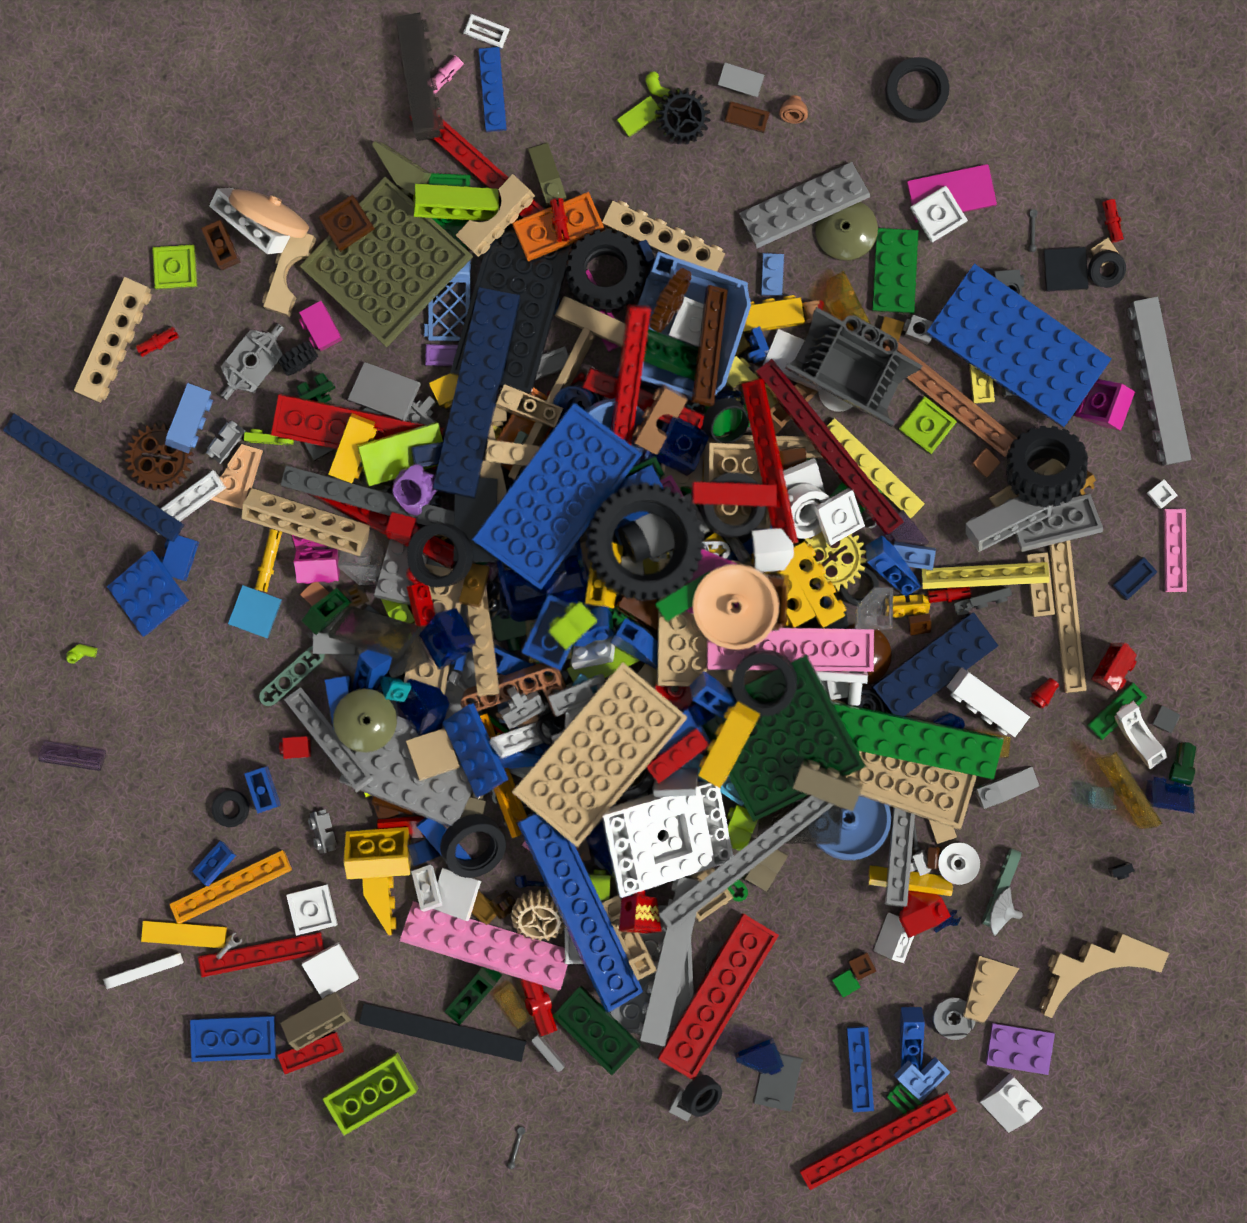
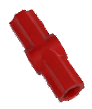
[519,978,558,1037]

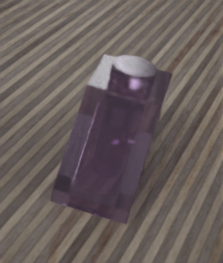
[882,510,929,546]

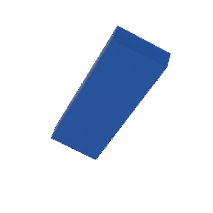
[416,817,471,861]

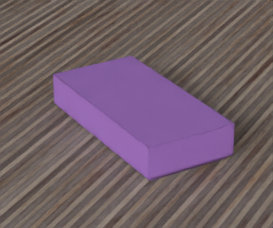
[425,344,458,366]

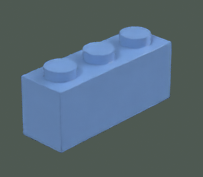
[165,383,213,454]

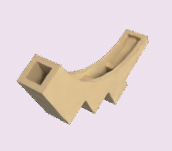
[1040,932,1169,1018]

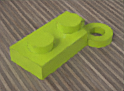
[244,429,294,446]

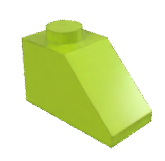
[381,599,415,631]

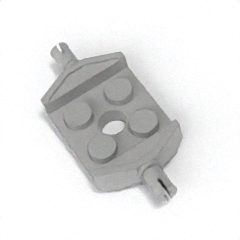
[220,323,285,400]

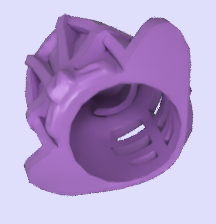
[393,464,437,516]

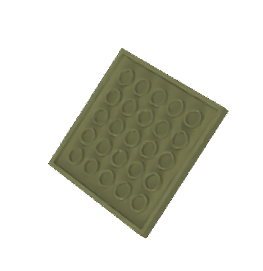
[300,176,473,347]

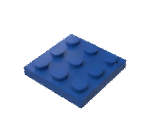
[107,550,189,637]

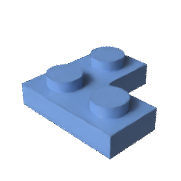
[894,1057,950,1102]

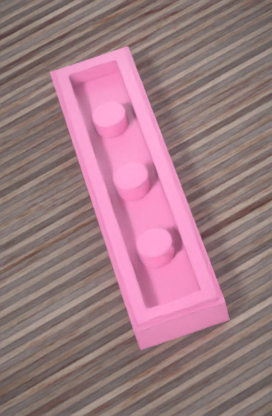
[1164,509,1187,592]

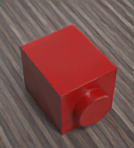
[386,512,420,544]
[279,736,311,759]

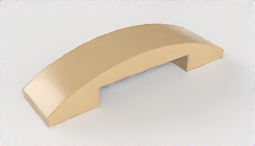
[602,895,657,980]

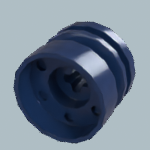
[552,384,605,423]

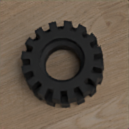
[278,341,318,376]

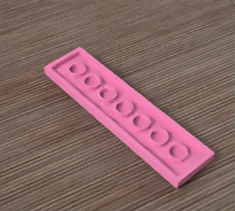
[706,628,874,672]
[400,901,568,990]

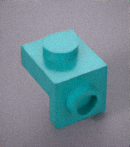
[380,676,411,702]

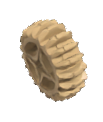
[511,890,566,942]

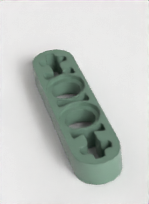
[259,646,325,706]
[982,848,1021,927]

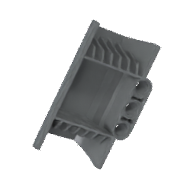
[785,307,923,427]

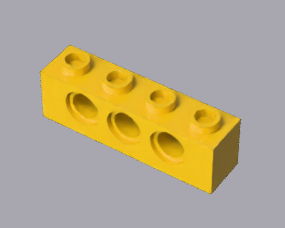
[789,542,846,628]
[751,553,816,628]

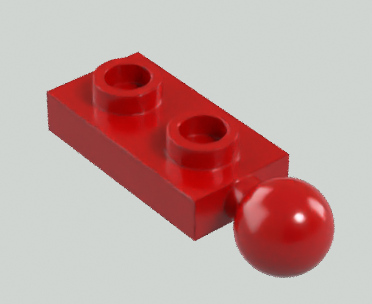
[406,568,437,627]

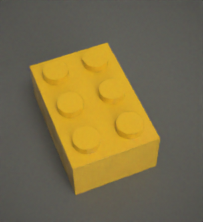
[344,827,411,879]

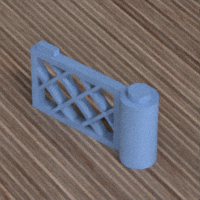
[424,260,471,341]

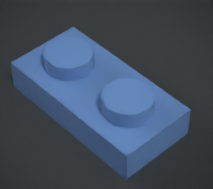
[761,253,784,296]
[894,542,936,570]

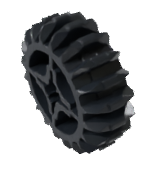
[655,88,711,145]

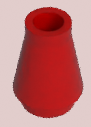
[1030,678,1059,709]

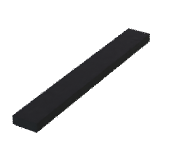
[359,1002,526,1062]

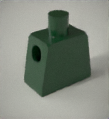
[491,601,527,652]

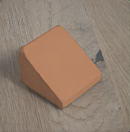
[971,448,1000,478]
[300,582,330,606]

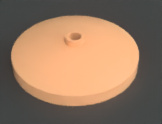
[228,189,309,238]
[693,564,779,649]

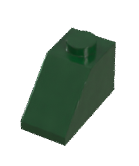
[302,588,351,635]

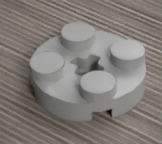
[933,997,975,1040]

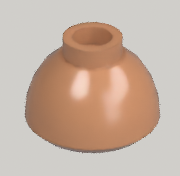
[779,95,808,124]

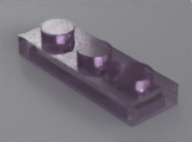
[38,741,106,771]

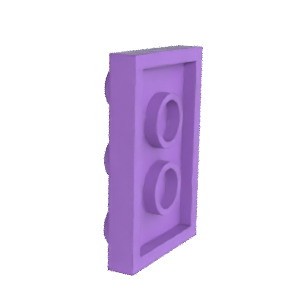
[986,1023,1055,1075]

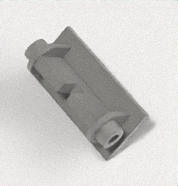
[206,420,246,464]
[308,809,337,854]

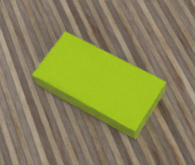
[617,96,661,137]

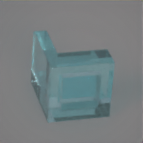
[1088,786,1116,810]

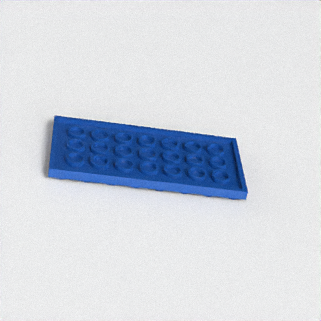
[926,263,1111,428]
[473,403,642,589]

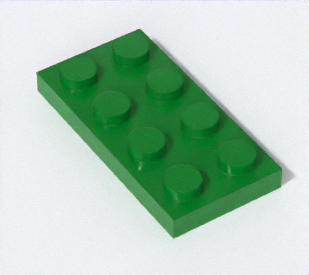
[872,228,919,314]

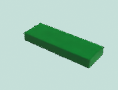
[655,571,710,622]
[1087,682,1147,740]

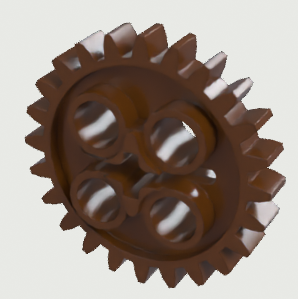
[649,268,692,333]
[125,423,194,491]

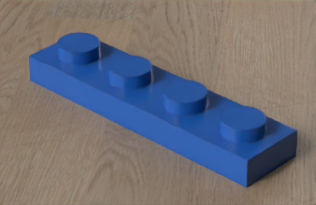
[479,47,507,132]
[847,1026,874,1112]

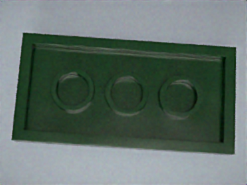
[643,329,698,381]
[553,985,641,1076]

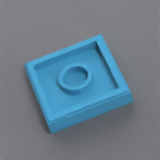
[228,585,282,638]

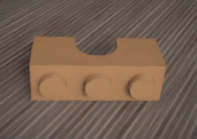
[632,384,687,455]

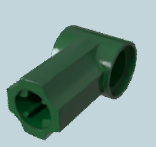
[1169,742,1196,786]

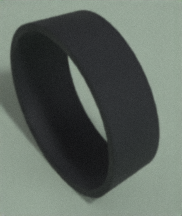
[703,398,749,444]

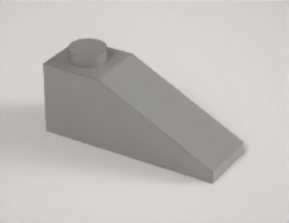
[974,767,1039,809]

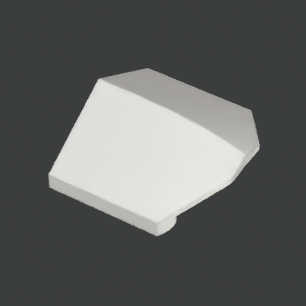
[752,528,794,572]

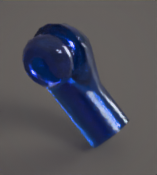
[933,713,965,729]

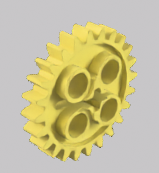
[799,532,867,592]

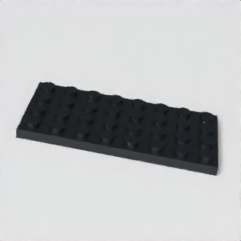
[450,223,574,395]

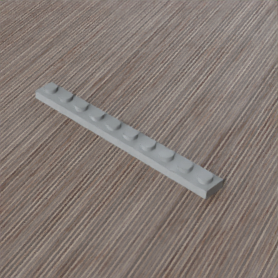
[659,796,834,931]

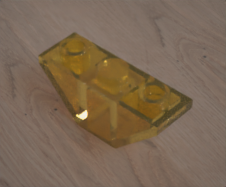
[825,271,871,331]

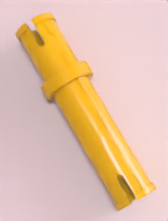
[254,529,283,592]

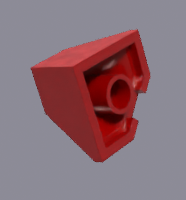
[899,890,951,938]

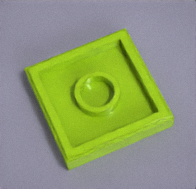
[153,245,197,289]
[899,396,957,454]

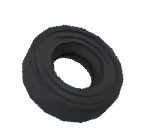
[1088,250,1126,288]
[212,790,250,827]

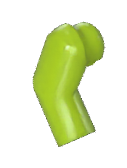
[645,71,670,98]
[66,644,98,664]

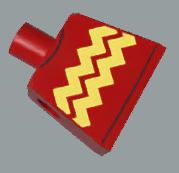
[619,890,661,934]

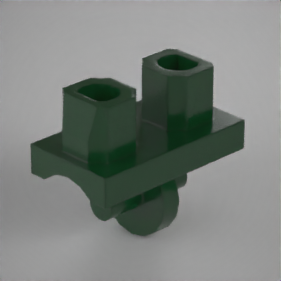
[296,373,336,403]

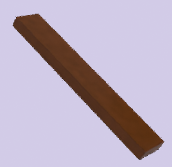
[692,285,728,407]

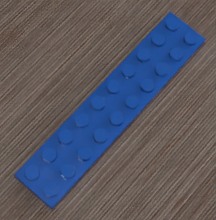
[517,813,643,1012]

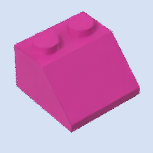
[1075,379,1135,431]

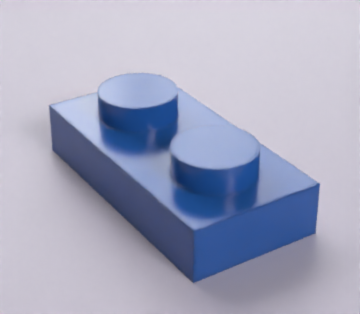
[192,840,236,886]

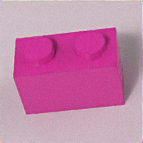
[299,301,343,351]
[294,549,340,584]

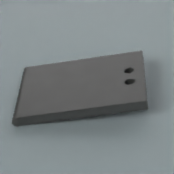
[754,1050,803,1112]

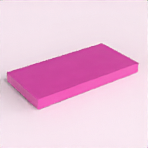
[907,164,997,223]

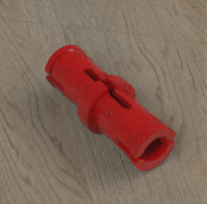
[550,198,570,242]
[1102,199,1124,243]
[136,326,179,357]
[927,587,971,604]

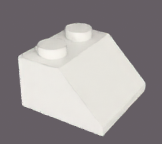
[980,1073,1042,1133]

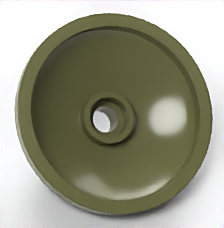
[816,202,878,261]
[333,689,397,752]

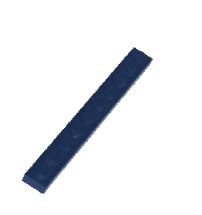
[3,413,185,542]

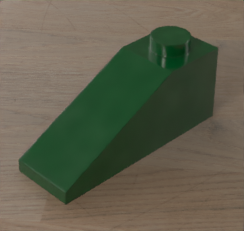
[444,967,502,1025]

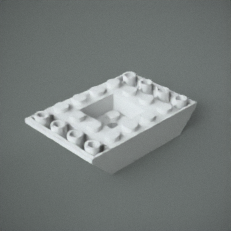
[603,781,733,897]

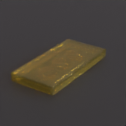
[1095,752,1162,829]

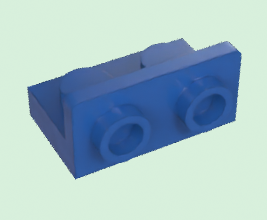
[746,326,769,364]

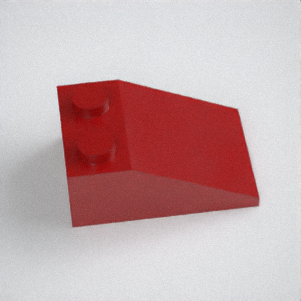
[1091,642,1137,692]

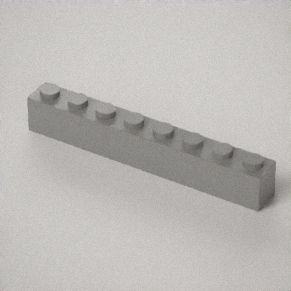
[1127,297,1191,466]
[637,876,702,1047]

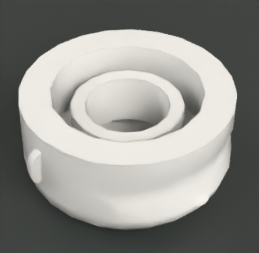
[787,483,830,539]

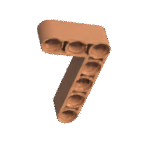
[461,662,567,719]

